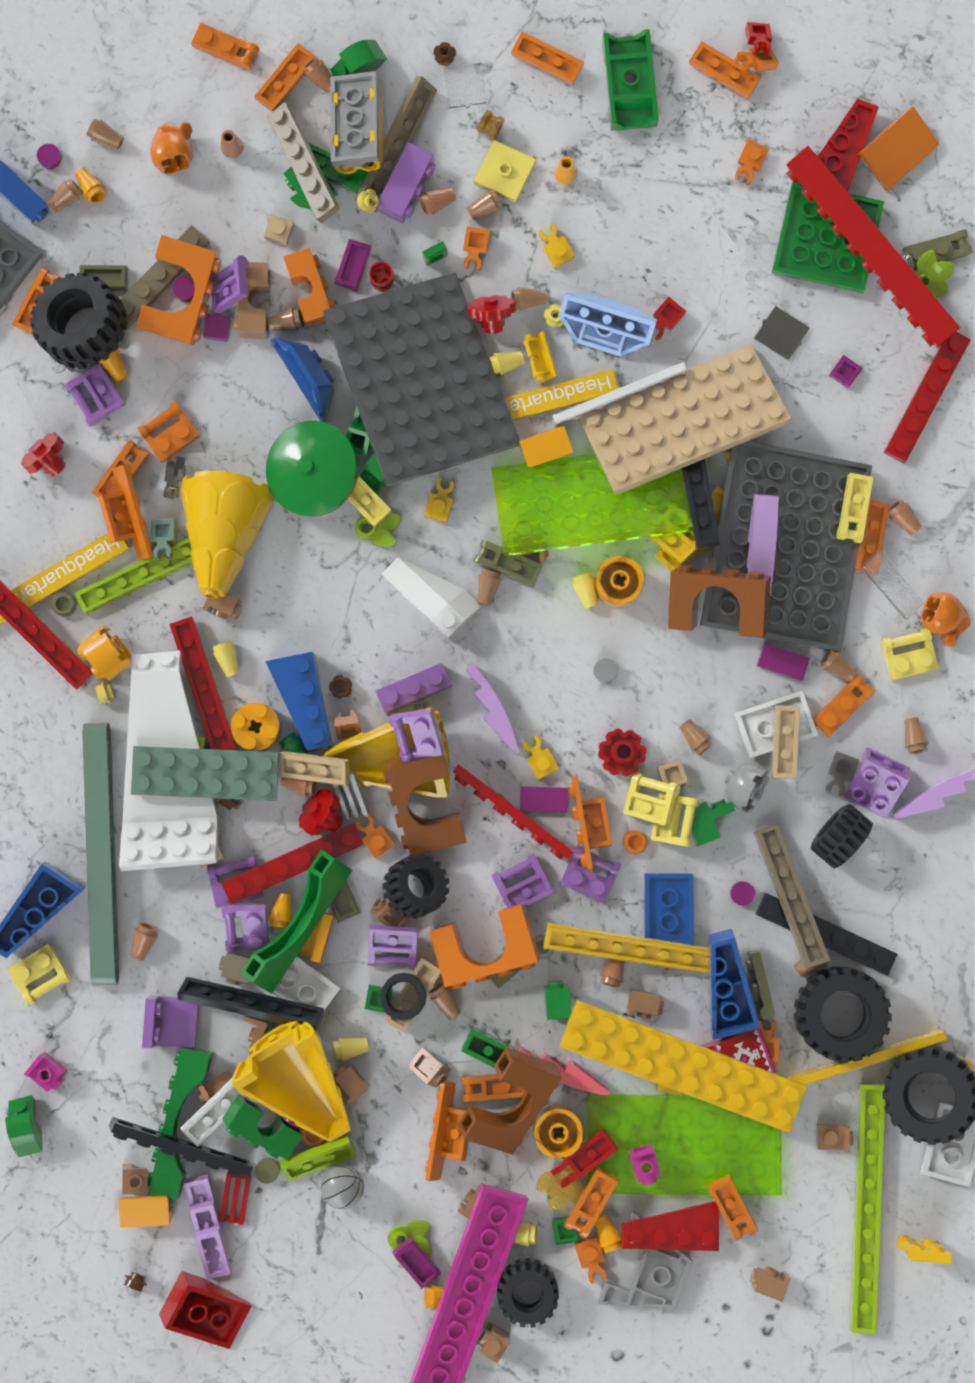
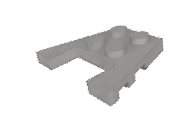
[598,1211,693,1308]

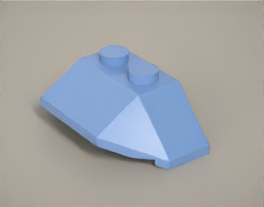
[559,293,656,357]

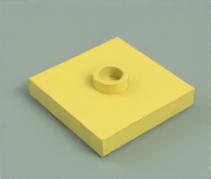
[474,140,536,203]

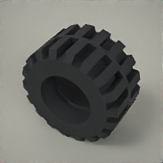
[810,804,873,869]
[382,853,450,919]
[497,1258,559,1328]

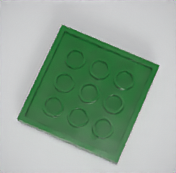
[771,182,884,293]

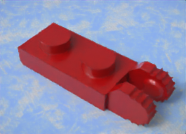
[550,1128,618,1188]

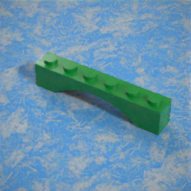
[240,850,353,994]
[148,1047,213,1201]

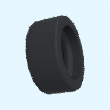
[380,973,427,1021]

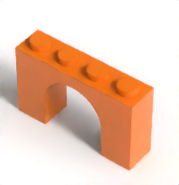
[136,235,222,346]
[429,903,541,989]

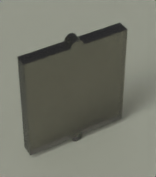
[754,306,809,360]

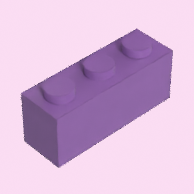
[377,142,436,224]
[376,663,452,715]

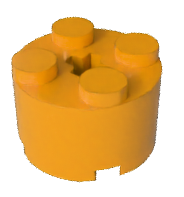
[595,556,644,607]
[77,625,132,681]
[231,703,282,752]
[533,1104,583,1158]

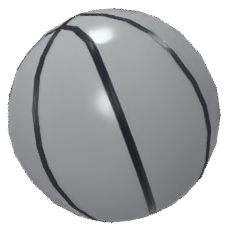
[321,1165,364,1210]

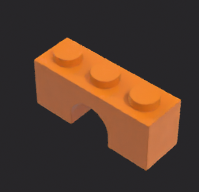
[283,248,334,329]

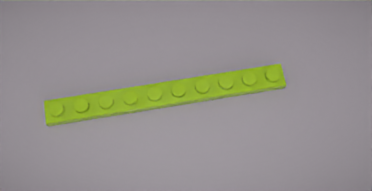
[850,1083,885,1334]

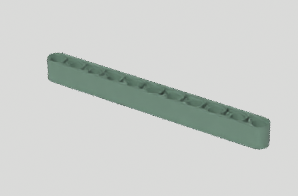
[82,722,119,986]

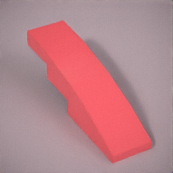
[516,1045,610,1096]

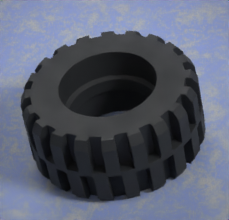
[30,272,127,369]
[794,966,892,1063]
[882,1047,975,1145]

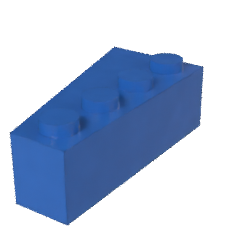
[265,652,333,752]
[0,861,86,958]
[708,928,760,1040]

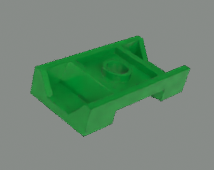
[602,29,659,131]

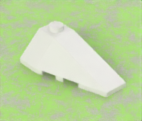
[382,557,482,640]

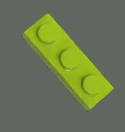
[279,1135,357,1182]

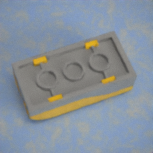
[330,71,384,174]

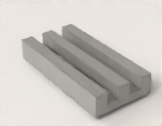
[333,770,370,820]

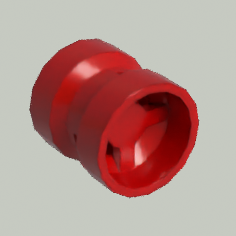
[369,262,394,291]

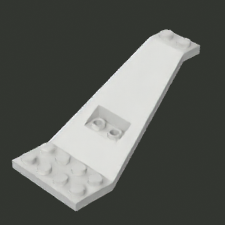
[119,651,219,871]

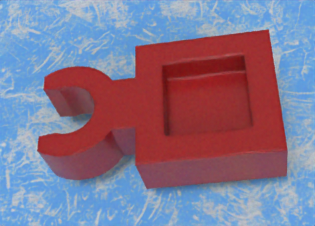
[745,22,772,56]
[653,296,687,341]

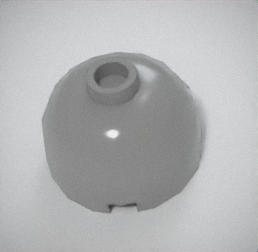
[725,764,770,813]

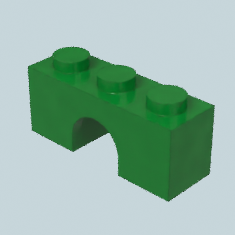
[222,1094,303,1160]

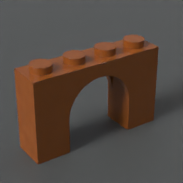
[668,565,771,638]
[383,753,467,855]
[458,1047,562,1155]

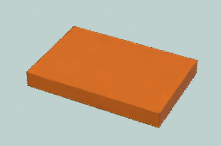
[859,107,939,191]

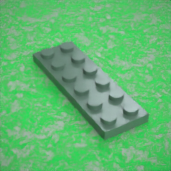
[131,746,279,801]

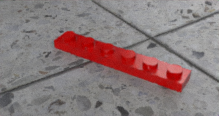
[883,332,971,464]
[0,580,93,690]
[169,616,238,751]
[453,764,574,860]
[221,823,364,905]

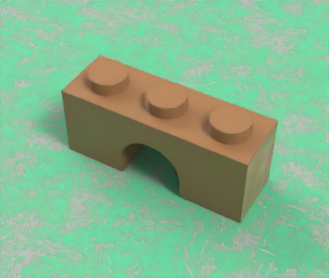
[233,262,271,338]

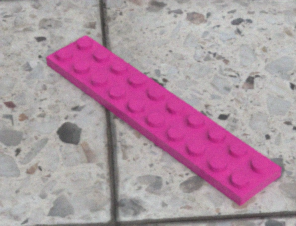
[410,1183,529,1383]

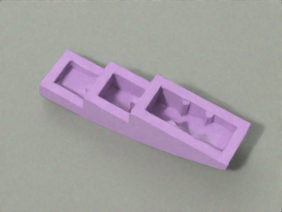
[746,494,779,595]
[466,663,519,754]
[892,769,975,818]
[184,1174,231,1280]

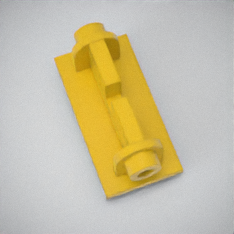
[523,331,557,384]

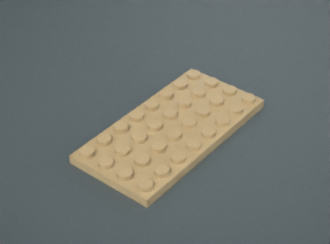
[578,344,791,496]

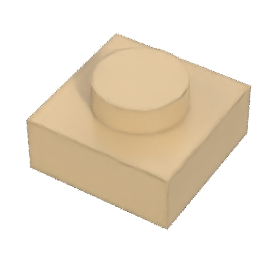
[264,214,294,246]
[657,760,688,785]

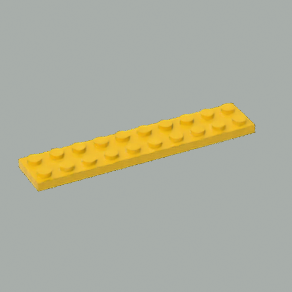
[559,999,807,1133]

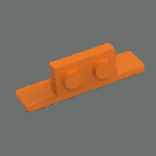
[98,464,153,560]
[568,775,612,874]
[425,1082,469,1181]

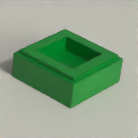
[422,241,447,266]
[364,984,393,1013]
[552,1216,580,1245]

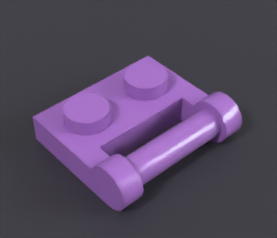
[212,255,249,314]
[65,363,125,427]
[388,709,444,762]
[560,844,621,904]
[491,854,553,907]
[207,855,264,908]
[221,904,269,952]
[367,925,418,969]

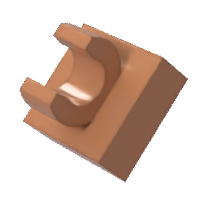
[334,710,361,739]

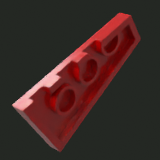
[818,99,879,192]
[621,1201,719,1251]

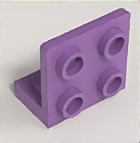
[844,747,910,817]
[142,996,199,1048]

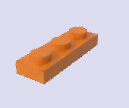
[511,32,584,85]
[689,41,761,100]
[254,43,316,112]
[855,500,890,574]

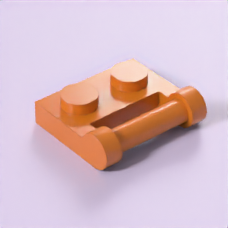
[137,401,201,463]

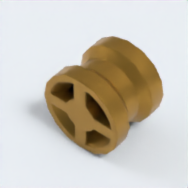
[477,110,505,140]

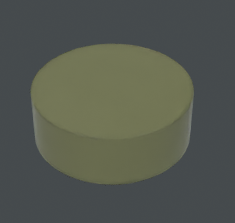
[51,592,77,617]
[255,1158,280,1184]

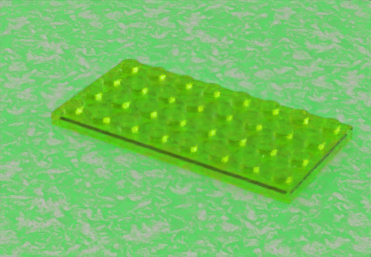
[491,454,693,556]
[586,1094,782,1195]

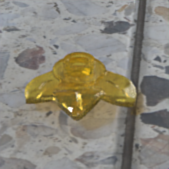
[536,1164,584,1211]

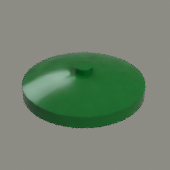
[266,421,359,517]

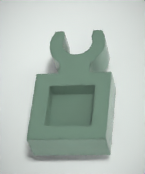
[151,518,177,561]

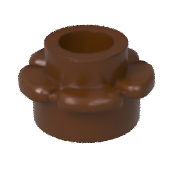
[433,42,456,66]
[329,675,352,699]
[123,1272,147,1292]

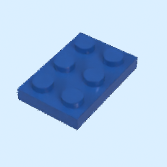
[644,873,693,946]

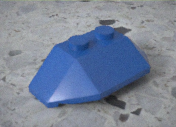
[271,338,334,422]

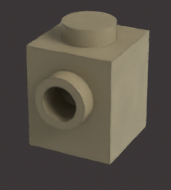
[219,952,251,985]

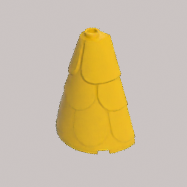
[180,471,274,599]
[322,707,450,798]
[232,1021,351,1142]

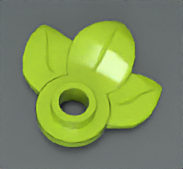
[915,250,954,297]
[355,512,401,547]
[388,1220,432,1263]

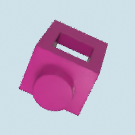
[24,1052,67,1092]
[628,1143,661,1185]

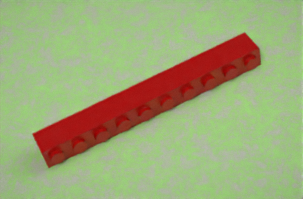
[786,145,961,348]

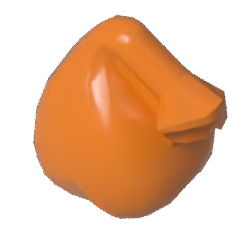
[150,122,193,175]
[920,592,971,647]

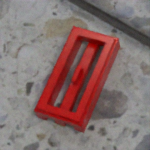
[219,1171,252,1225]

